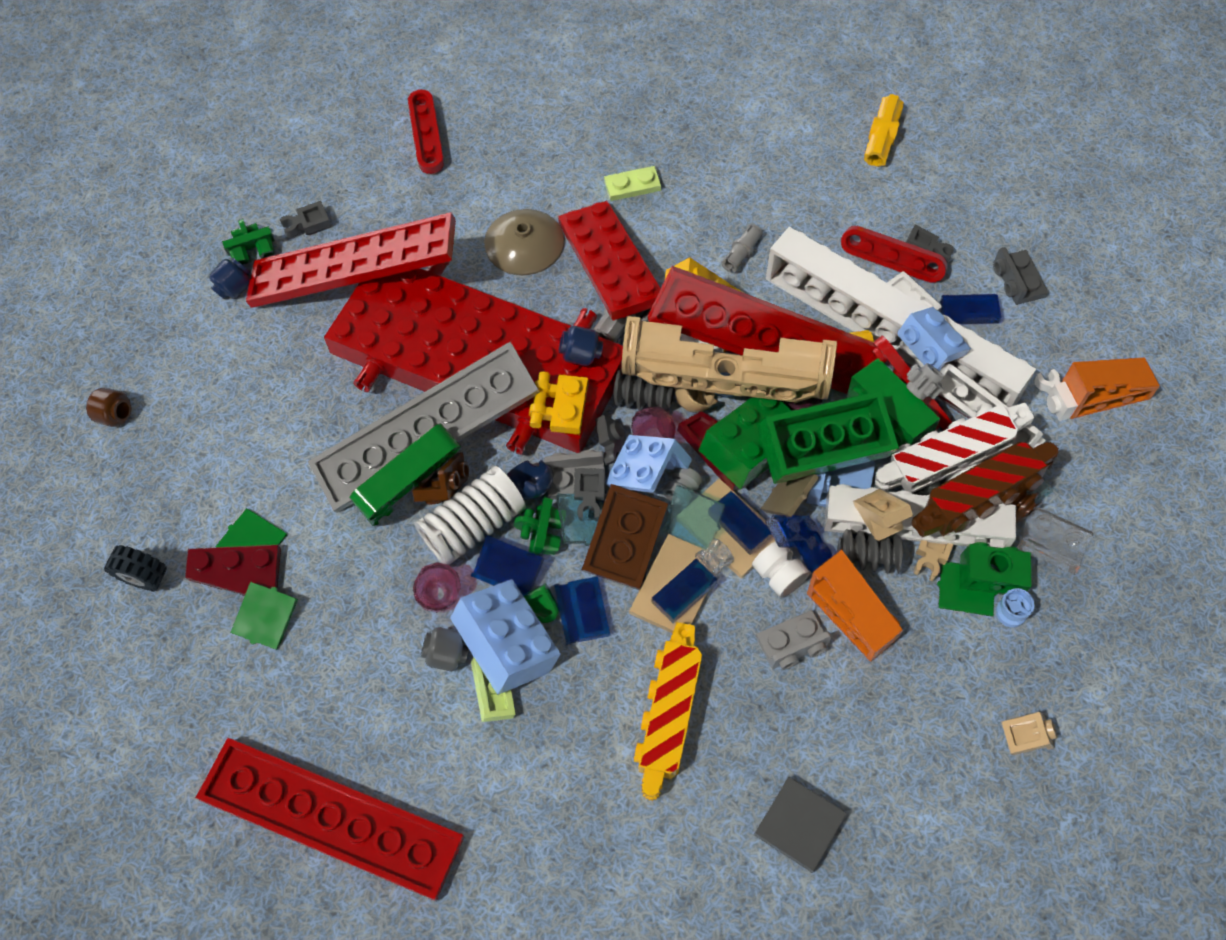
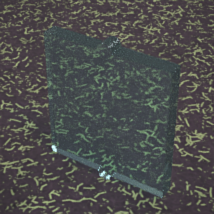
[663,485,725,551]
[556,493,605,546]

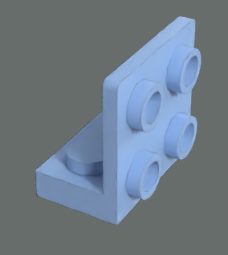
[605,435,692,493]
[806,461,875,507]

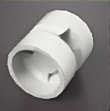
[752,539,810,598]

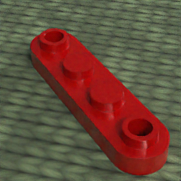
[408,89,444,174]
[841,226,947,283]
[872,335,952,431]

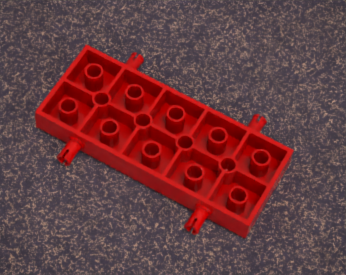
[324,261,623,455]

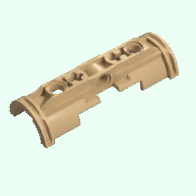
[622,316,837,402]

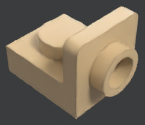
[1001,712,1058,755]

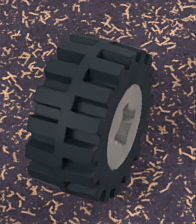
[104,545,167,592]

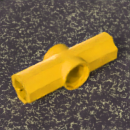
[864,94,904,167]

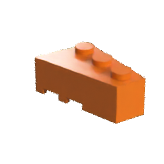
[1062,357,1160,419]
[807,549,903,662]

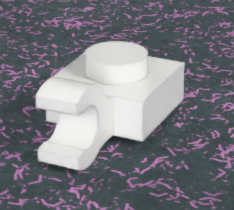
[1034,369,1078,421]

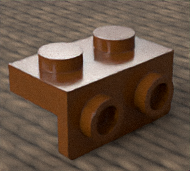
[412,452,469,505]

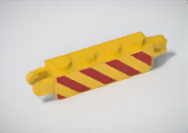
[633,622,702,801]

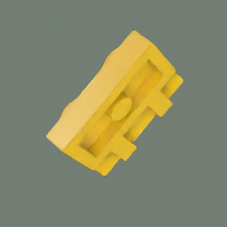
[529,372,588,435]

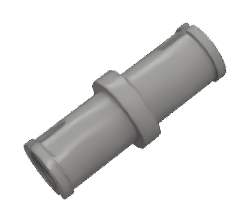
[722,224,763,273]

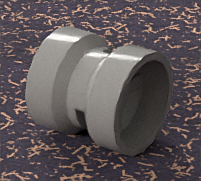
[663,467,702,507]

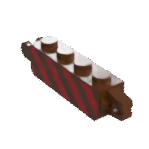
[911,442,1059,538]

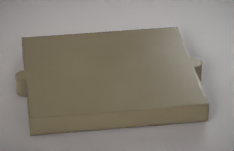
[761,474,819,518]

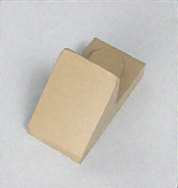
[853,489,913,541]

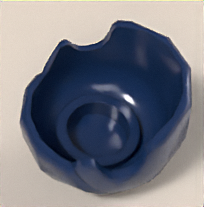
[507,460,554,500]

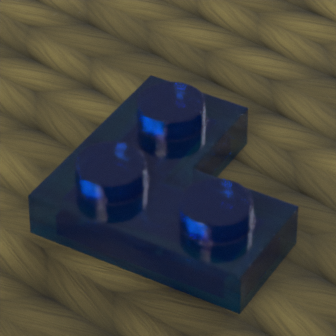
[765,515,832,574]

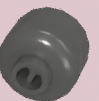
[421,627,469,671]

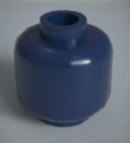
[209,258,251,299]
[559,326,603,366]

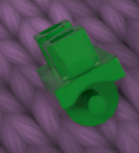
[222,219,275,265]
[514,497,566,557]

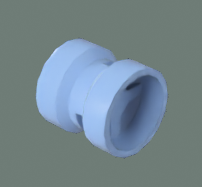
[996,588,1035,627]

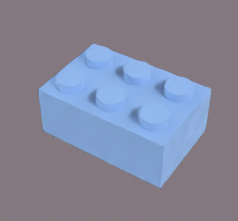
[450,579,561,695]

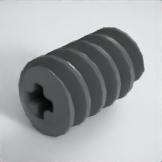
[613,370,674,415]
[837,529,903,574]

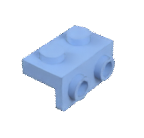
[897,307,971,371]

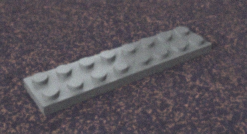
[308,342,540,513]

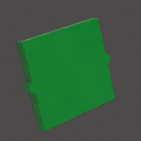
[215,508,287,548]
[937,562,997,617]
[230,582,298,650]

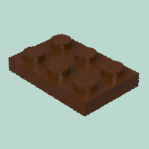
[581,484,668,590]

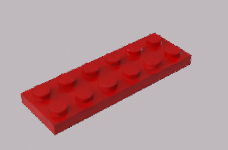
[558,201,661,321]

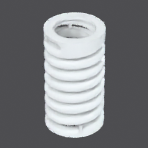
[414,466,526,567]

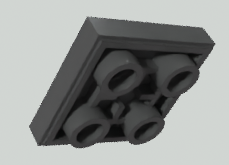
[754,776,847,873]

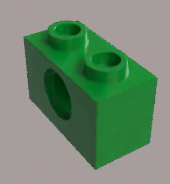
[960,542,1032,595]

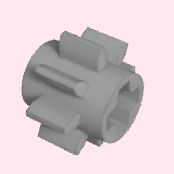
[906,363,944,400]

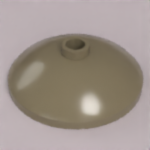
[484,209,564,275]

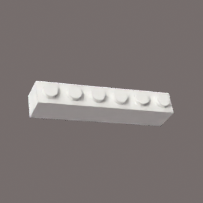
[824,484,1016,548]

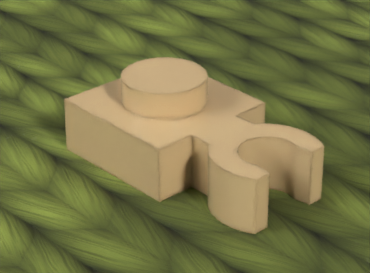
[914,540,953,581]

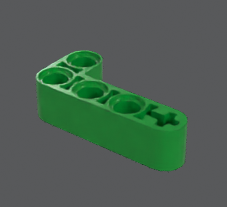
[350,423,461,526]

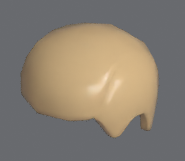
[674,387,717,413]

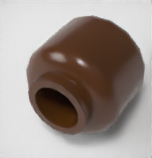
[86,388,132,427]

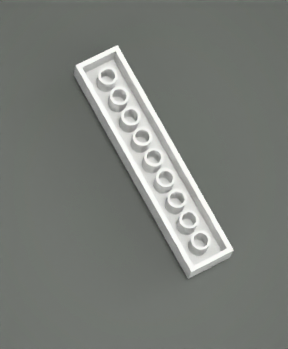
[766,227,1036,407]

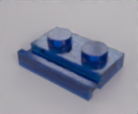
[471,535,545,596]
[554,576,610,645]

